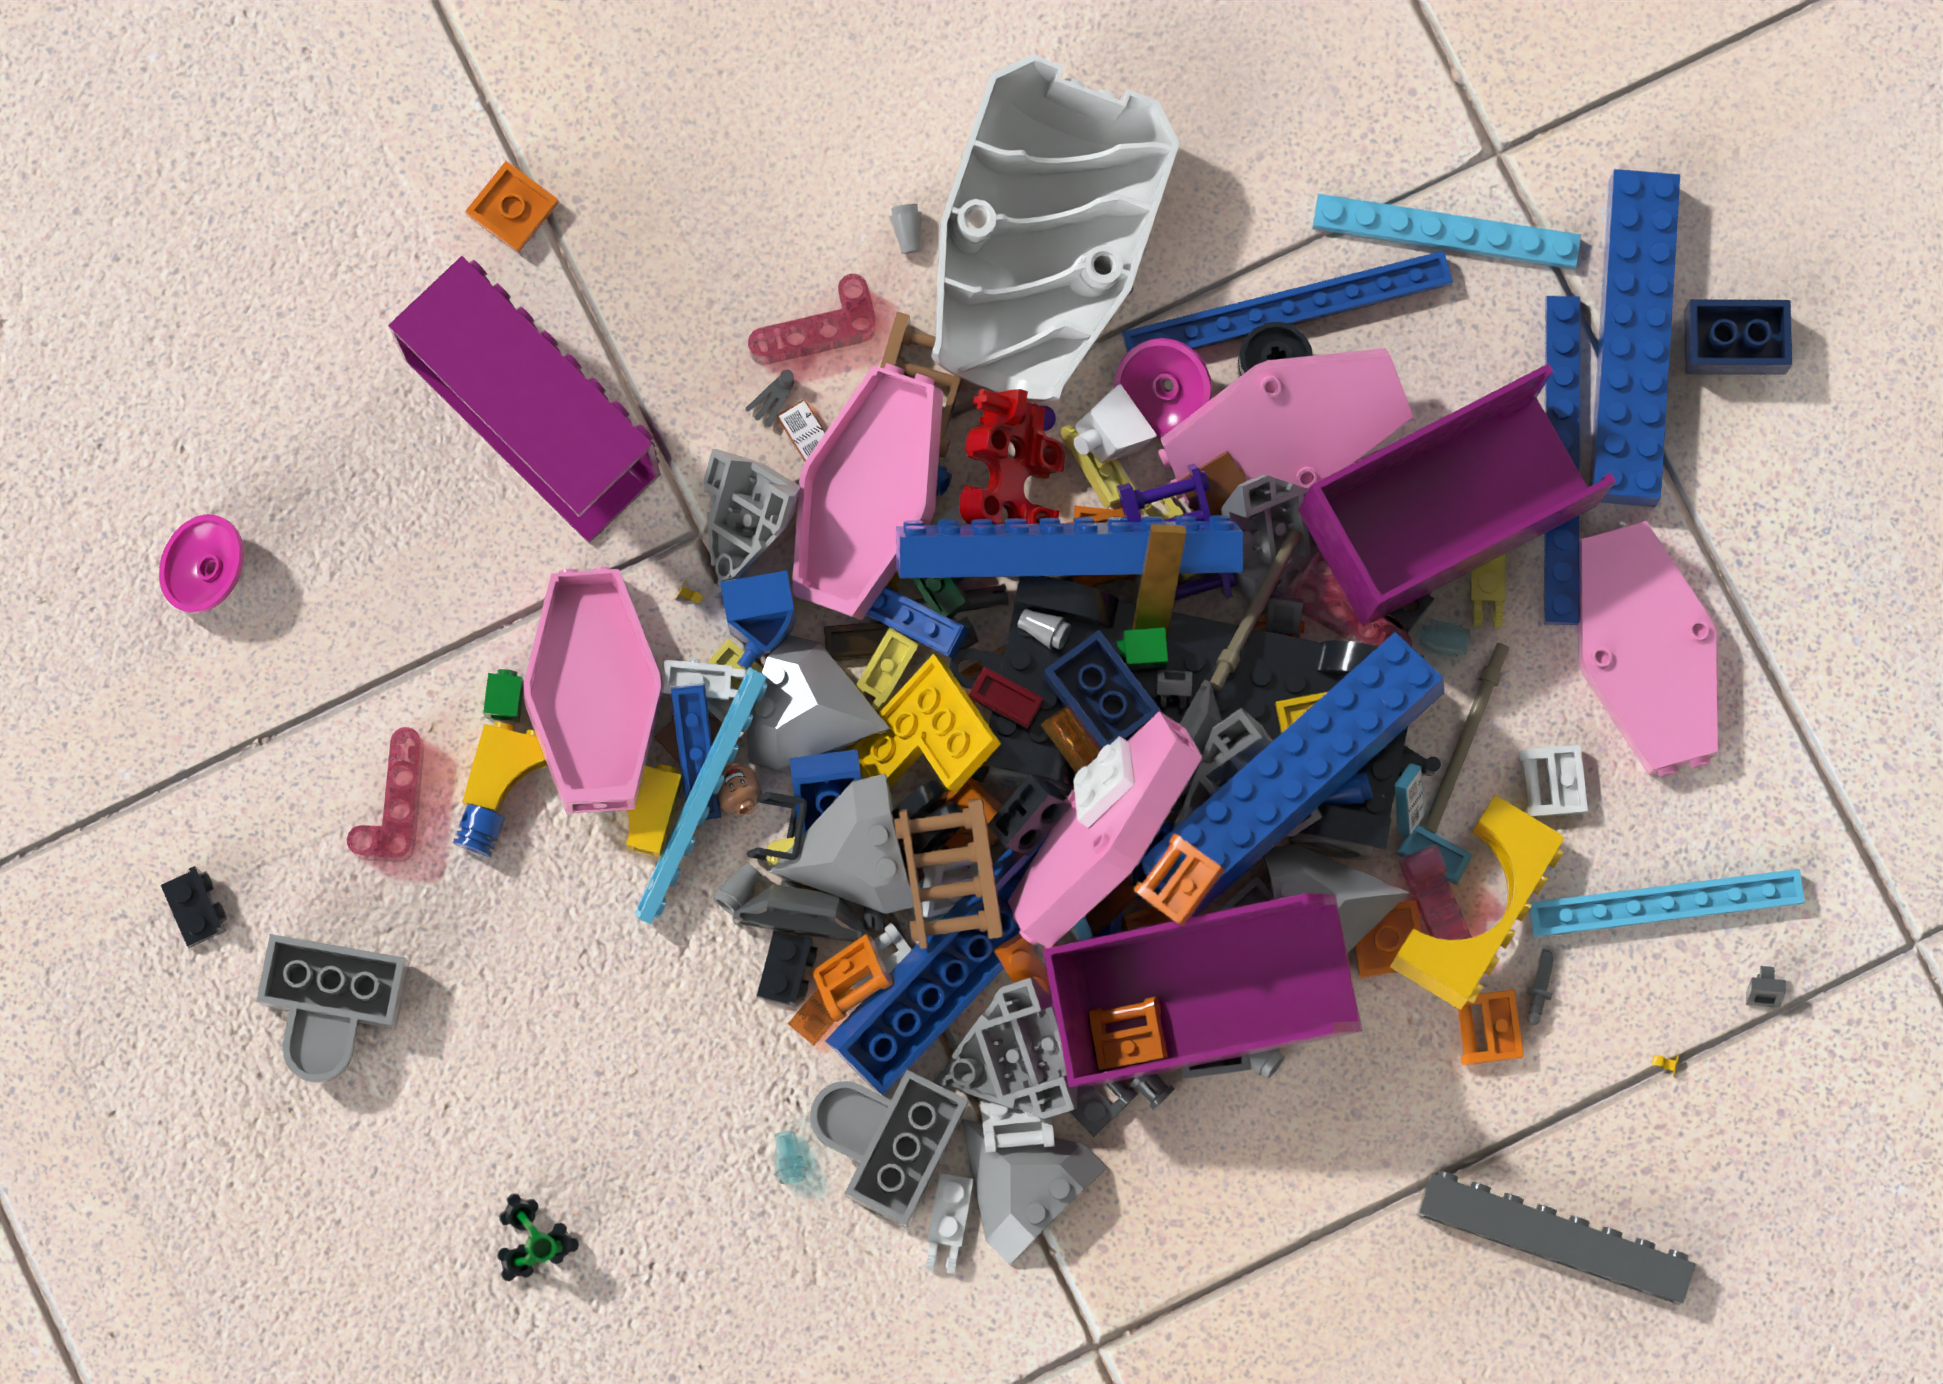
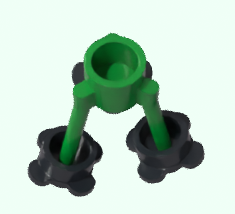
[497,1193,579,1282]

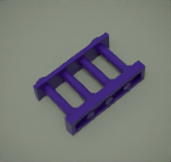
[1116,464,1236,600]

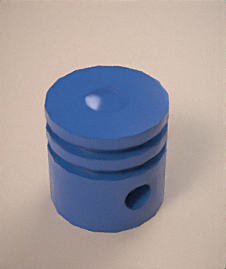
[453,804,505,857]

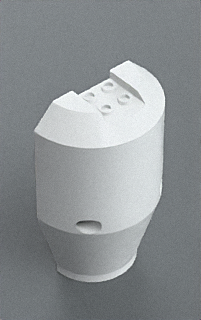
[931,55,1180,402]

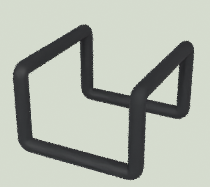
[747,792,807,861]

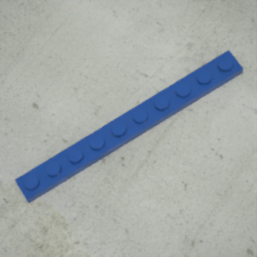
[1122,251,1453,352]
[1544,296,1580,625]

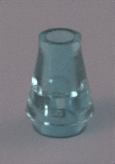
[774,1131,808,1184]

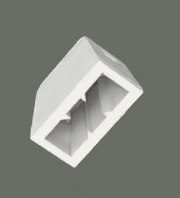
[1074,384,1157,463]

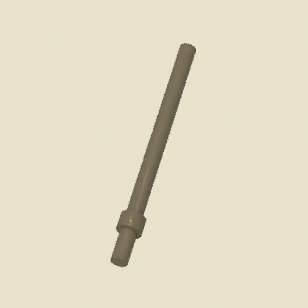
[1210,529,1302,691]
[1423,643,1509,834]

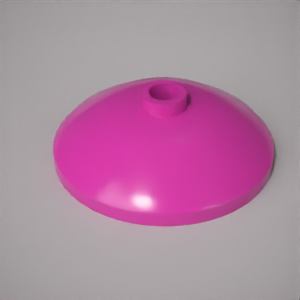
[1113,338,1212,438]
[159,514,244,613]

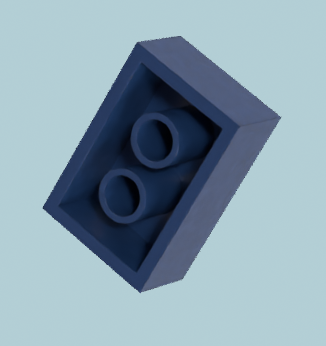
[1684,299,1792,375]
[1043,630,1161,752]

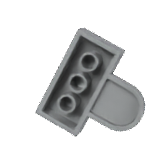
[256,934,409,1083]
[810,1070,968,1227]

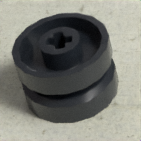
[1237,322,1313,378]
[892,779,963,857]

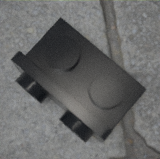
[160,866,228,948]
[757,930,818,1008]

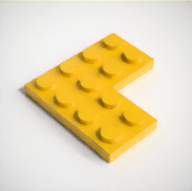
[845,653,1001,793]

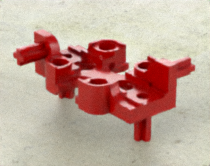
[959,389,1065,525]

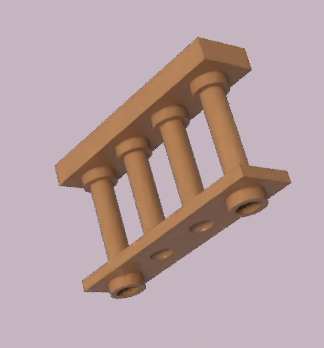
[880,312,963,458]
[894,798,1003,949]

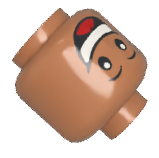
[717,763,763,816]

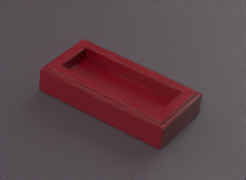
[968,666,1044,730]

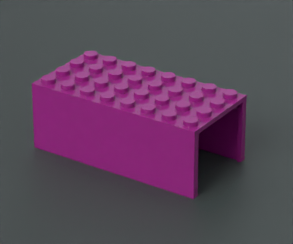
[388,256,661,544]
[1298,363,1616,627]
[1043,893,1363,1087]

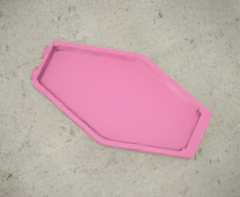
[1158,348,1414,507]
[791,363,943,620]
[1578,521,1718,777]
[524,566,661,814]
[1008,711,1203,948]

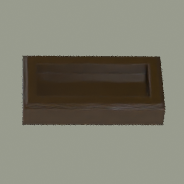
[824,622,889,661]

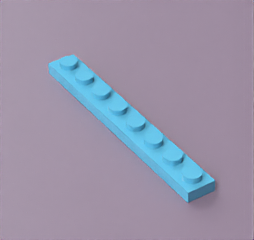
[1312,194,1581,270]
[634,667,768,924]
[1529,869,1805,938]

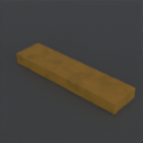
[1132,524,1186,639]

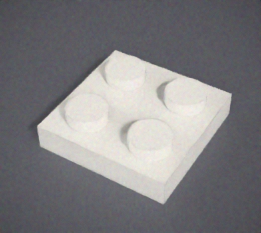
[1073,736,1135,828]

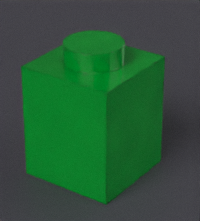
[1117,628,1168,670]
[483,669,524,722]

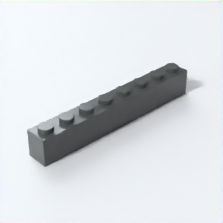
[1416,1170,1696,1305]

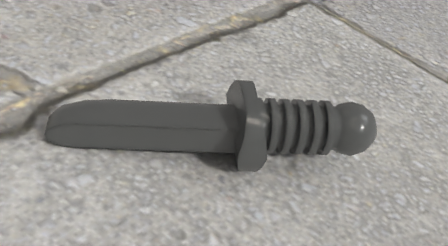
[1526,949,1553,1025]

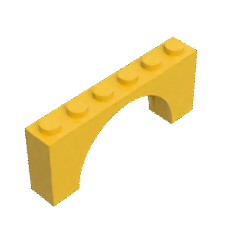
[462,721,682,858]
[1390,795,1565,1010]

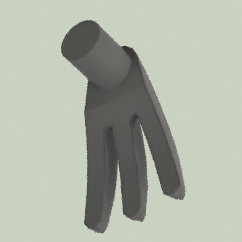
[745,370,794,427]

